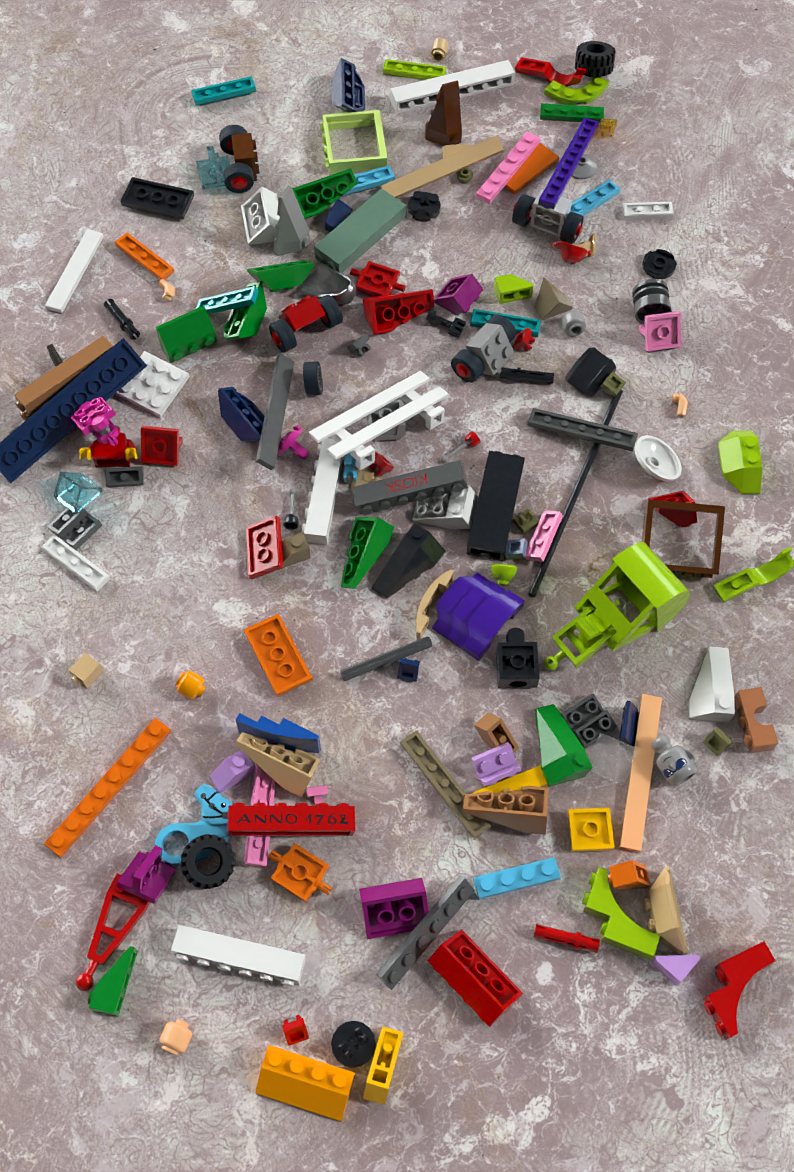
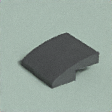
[47,501,102,550]

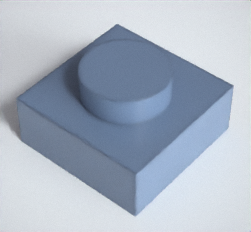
[505,538,528,560]

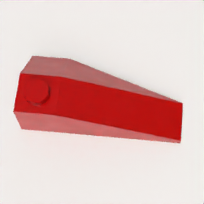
[363,289,435,334]

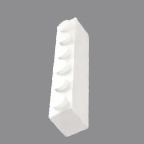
[301,438,344,545]
[171,925,306,987]

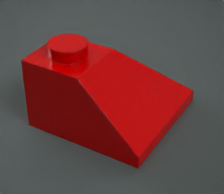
[648,490,698,527]

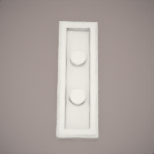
[622,202,674,220]

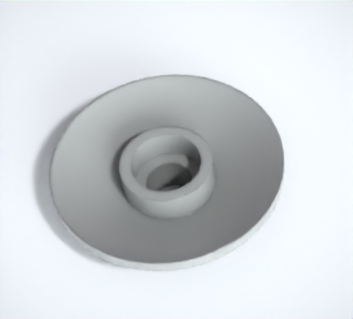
[572,154,597,179]

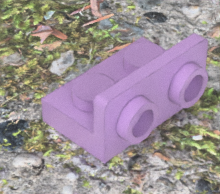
[471,742,521,786]

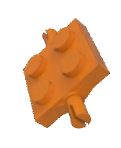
[268,843,333,902]

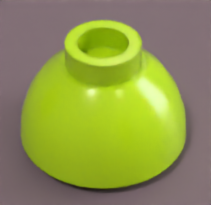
[490,564,517,585]

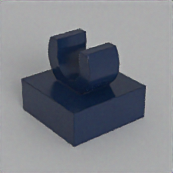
[397,658,420,682]

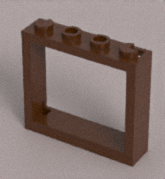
[642,499,725,578]

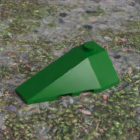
[292,168,358,219]
[341,517,394,589]
[535,704,593,787]

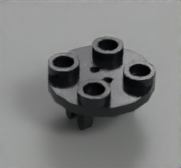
[331,1021,376,1068]

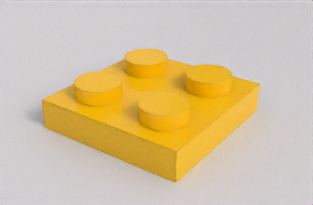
[568,808,614,852]

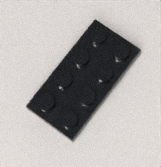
[120,177,194,220]

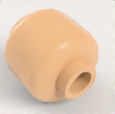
[159,1019,193,1056]

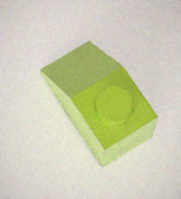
[494,274,534,304]

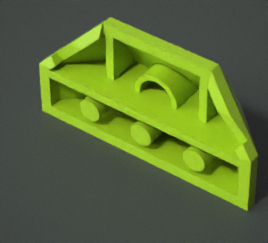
[718,430,763,495]

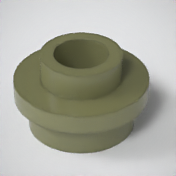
[457,168,473,184]

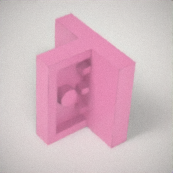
[639,311,681,352]

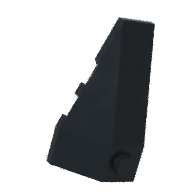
[372,523,445,598]

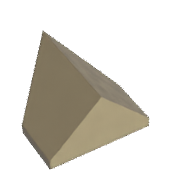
[534,277,573,321]

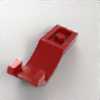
[515,57,586,87]

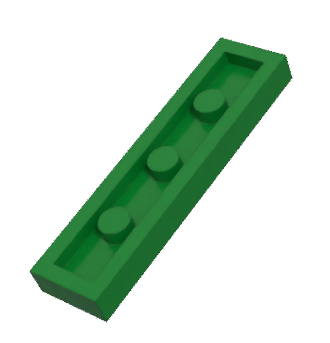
[540,103,604,124]

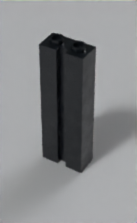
[466,451,525,561]

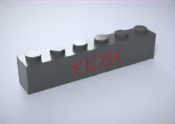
[353,460,468,514]

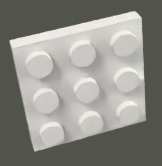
[116,351,190,418]

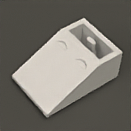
[412,485,478,530]

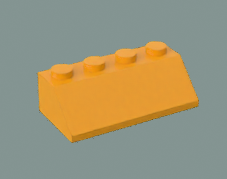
[255,1045,355,1122]

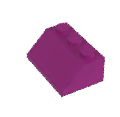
[359,878,429,940]

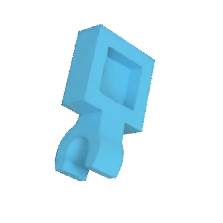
[343,453,357,482]

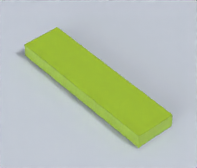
[383,59,447,80]

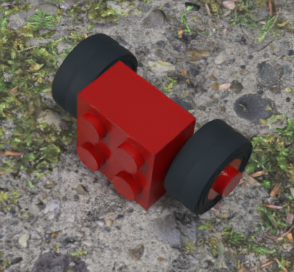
[269,295,343,353]

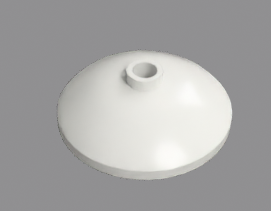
[634,435,682,482]

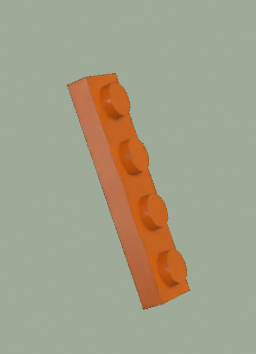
[115,232,174,280]

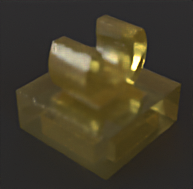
[599,119,617,137]

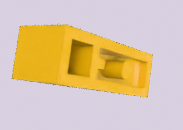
[363,1026,404,1105]

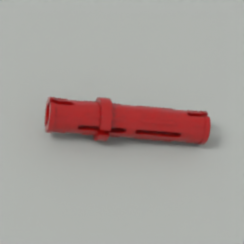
[533,923,600,953]

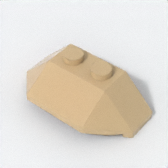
[643,867,688,955]

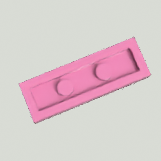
[525,511,563,562]

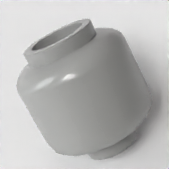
[562,310,586,337]

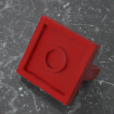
[141,425,183,466]

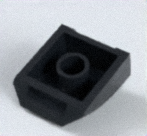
[564,347,617,397]

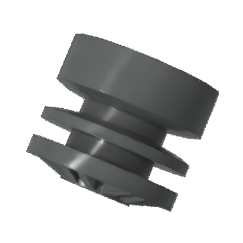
[632,279,672,324]

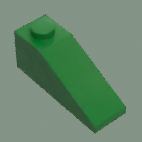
[88,946,138,1017]

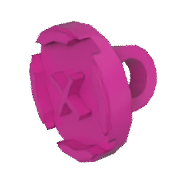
[277,425,309,460]

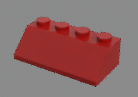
[427,929,523,1027]

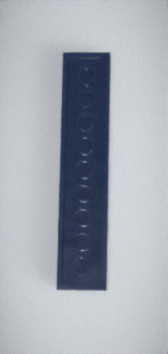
[0,338,147,484]

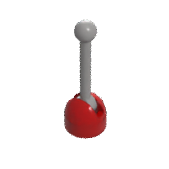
[441,431,480,463]

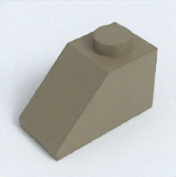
[282,532,311,568]

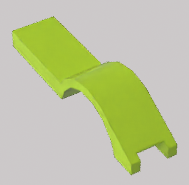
[714,547,794,603]

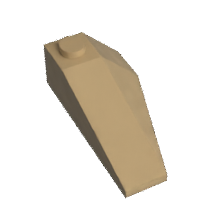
[235,732,321,797]

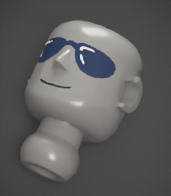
[652,735,697,786]

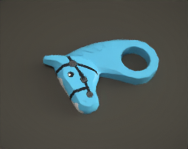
[155,784,233,866]

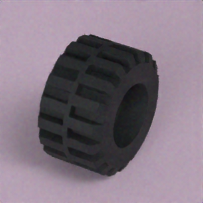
[575,41,616,77]
[180,834,236,889]

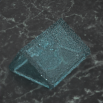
[53,472,104,514]

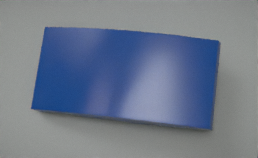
[235,713,321,753]

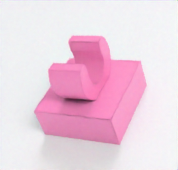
[306,785,328,806]

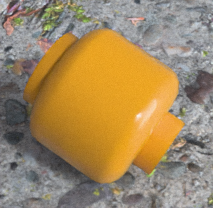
[175,670,206,700]

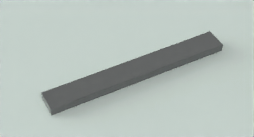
[256,353,295,470]

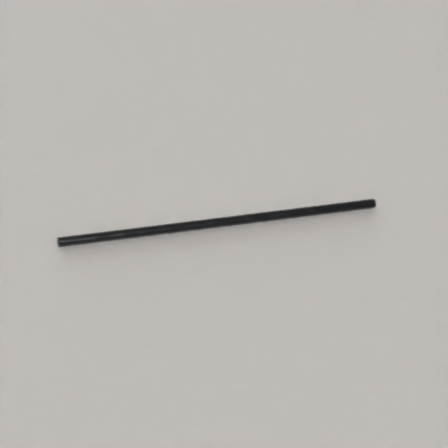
[528,390,623,597]

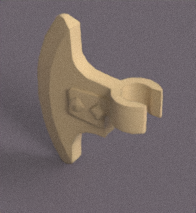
[351,466,382,495]

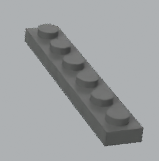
[528,408,638,452]
[376,875,475,990]

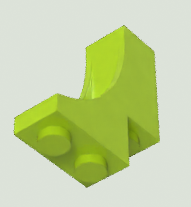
[582,867,660,960]

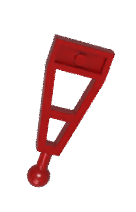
[76,873,150,991]

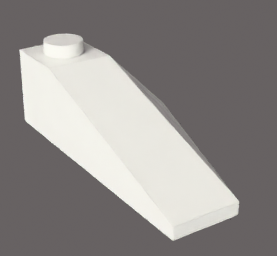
[689,646,735,722]

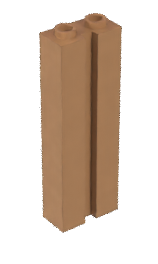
[14,336,113,421]

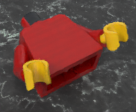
[79,426,138,467]

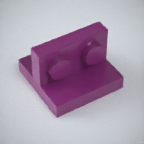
[117,845,176,904]

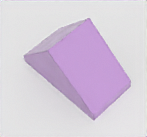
[652,955,700,986]

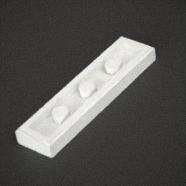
[41,534,110,592]

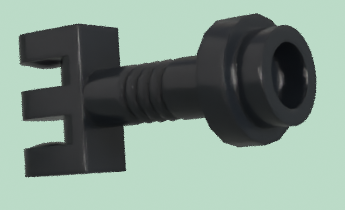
[426,310,466,338]

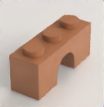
[734,687,778,753]

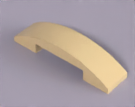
[416,569,454,640]

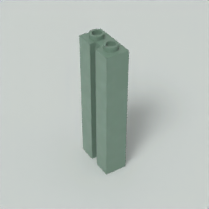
[314,188,406,273]

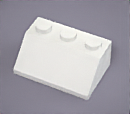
[241,187,280,245]

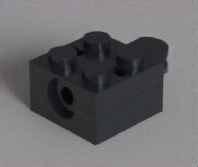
[496,627,540,688]

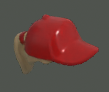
[552,233,597,265]

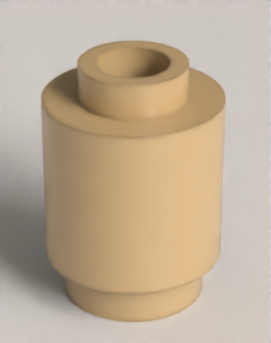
[431,38,449,62]

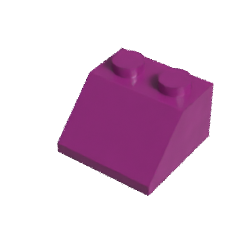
[434,274,484,314]

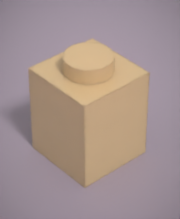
[69,653,103,689]

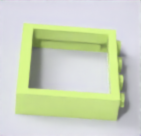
[320,110,387,175]

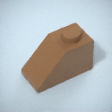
[474,712,519,753]

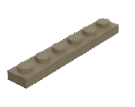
[400,730,491,840]

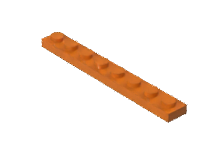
[44,718,171,858]

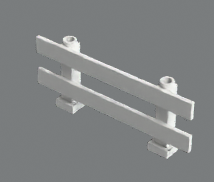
[309,371,449,470]

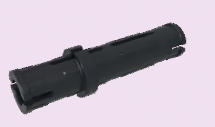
[104,299,140,340]
[500,367,554,384]

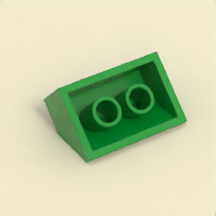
[156,306,217,363]

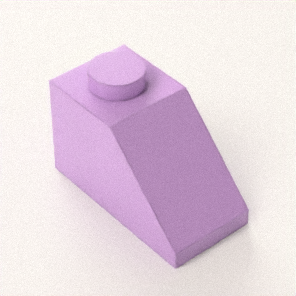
[210,750,255,793]

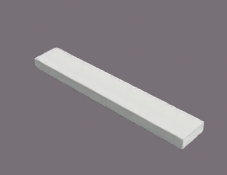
[45,229,104,313]

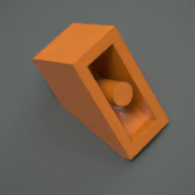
[608,860,651,890]

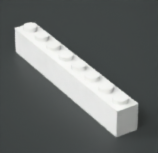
[390,60,515,114]

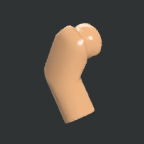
[158,279,175,301]
[672,393,688,417]

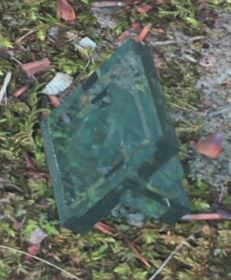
[196,146,230,190]

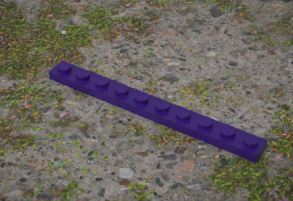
[538,117,599,210]

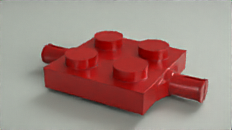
[350,261,406,297]

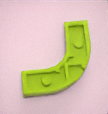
[544,77,609,105]

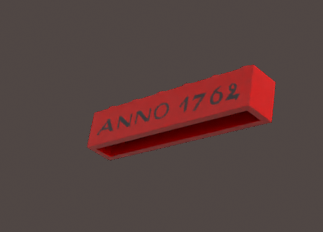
[227,803,356,836]

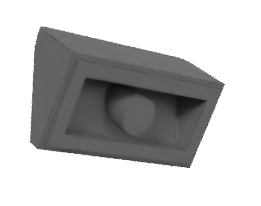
[105,466,144,487]

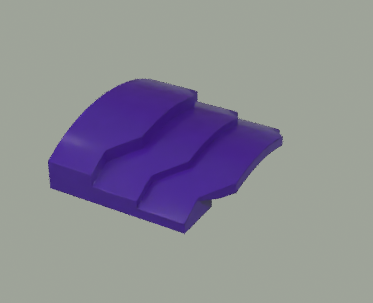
[432,572,525,661]

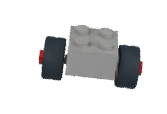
[451,314,516,383]

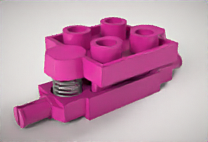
[71,397,119,446]

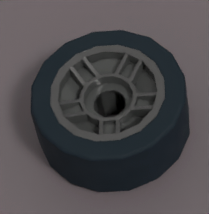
[303,361,323,396]

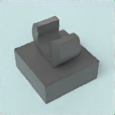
[347,333,371,357]

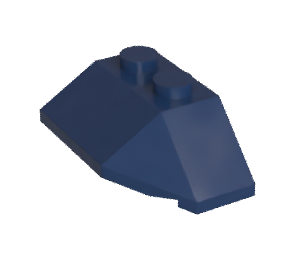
[331,58,365,112]
[218,387,265,441]

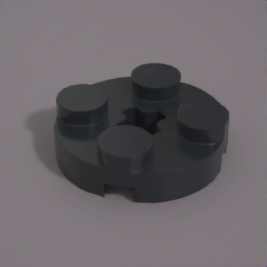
[408,191,441,222]

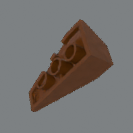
[425,80,462,146]

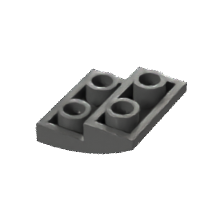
[561,693,617,748]

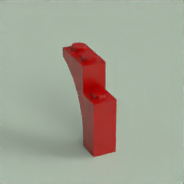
[703,941,776,1040]

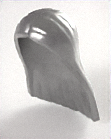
[301,264,356,305]

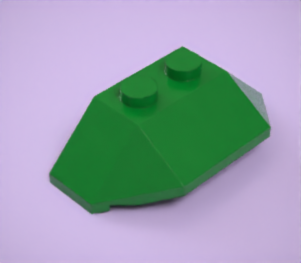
[247,260,314,292]
[222,282,267,341]

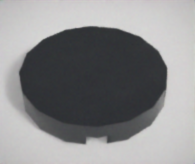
[642,249,677,279]

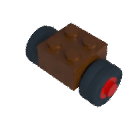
[219,125,260,193]

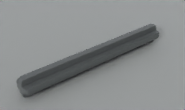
[340,636,432,681]

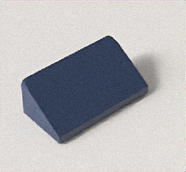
[325,199,353,232]
[619,700,638,747]

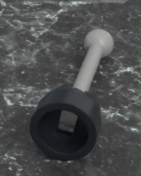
[283,488,299,530]

